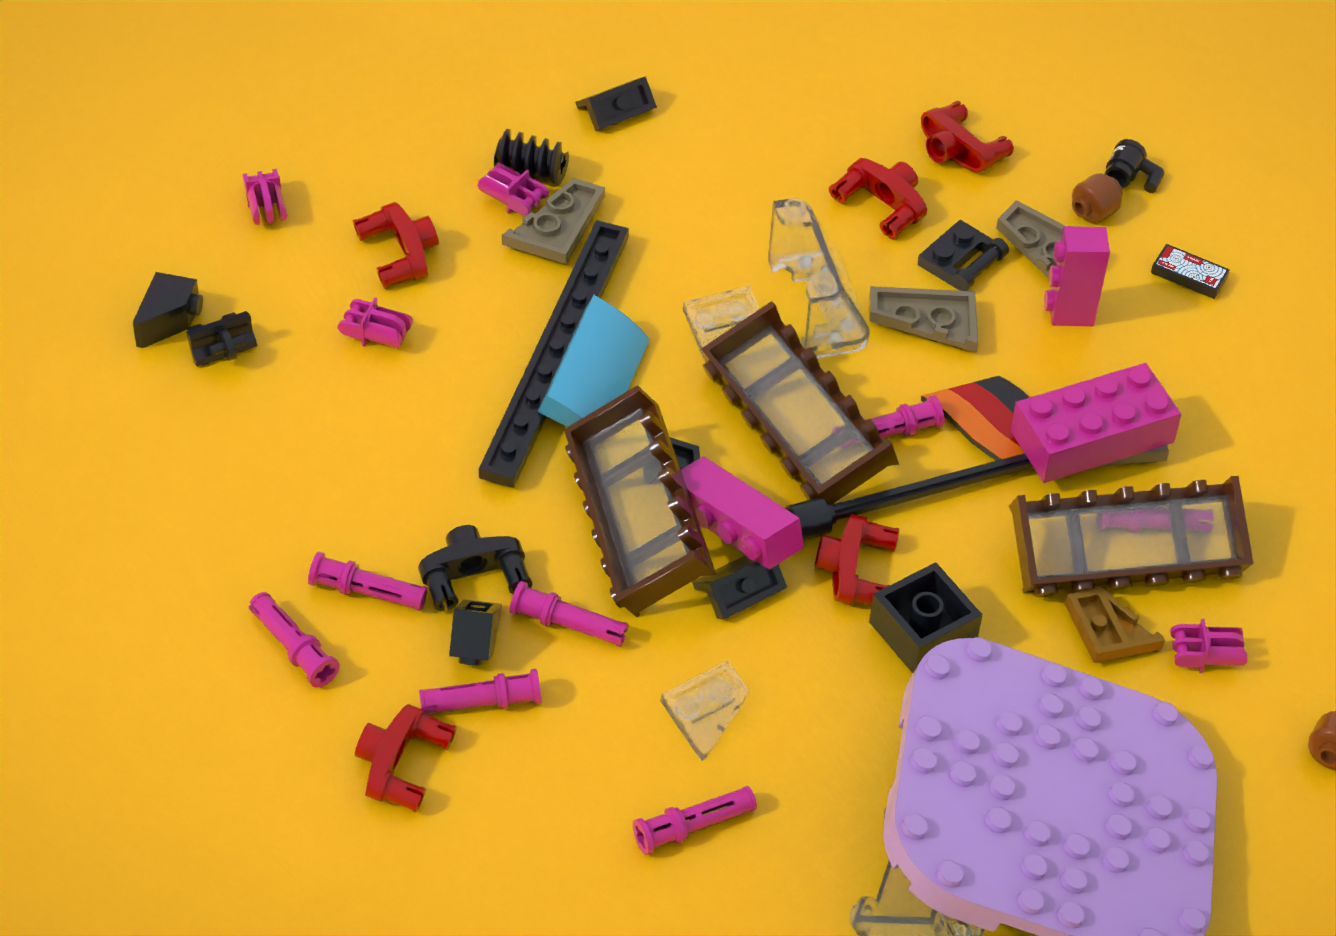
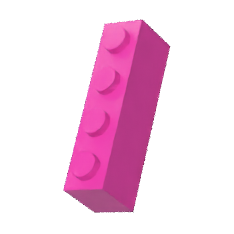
[681,456,804,570]

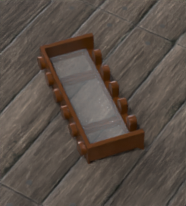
[701,301,899,504]
[564,385,716,617]
[1009,475,1254,597]

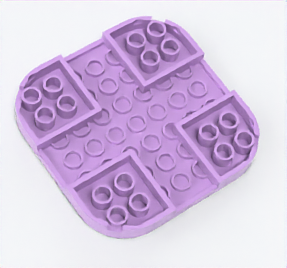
[883,637,1217,936]

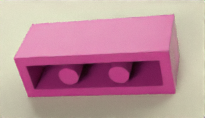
[1044,226,1110,326]

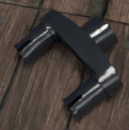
[418,525,533,611]

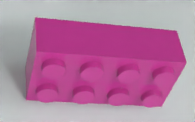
[1010,363,1181,483]

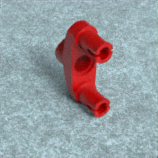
[921,101,1014,173]
[829,158,927,240]
[353,202,439,289]
[814,514,899,606]
[355,704,457,813]

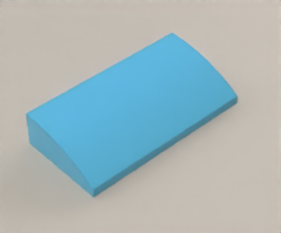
[538,295,650,445]

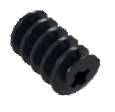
[494,128,569,185]

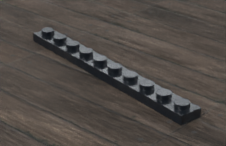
[479,220,629,488]

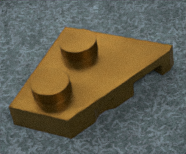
[1064,587,1165,663]

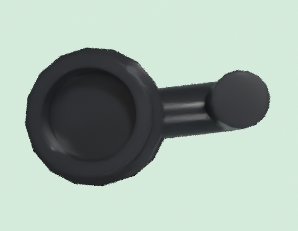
[1105,139,1164,193]

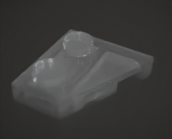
[682,285,760,363]
[660,660,749,761]

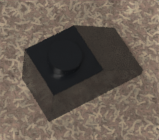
[133,272,203,348]
[449,600,502,666]

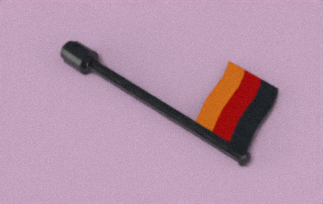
[785,376,1033,540]

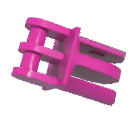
[477,163,549,216]
[242,169,287,225]
[337,298,413,348]
[1170,619,1247,673]

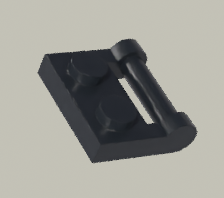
[917,220,1009,291]

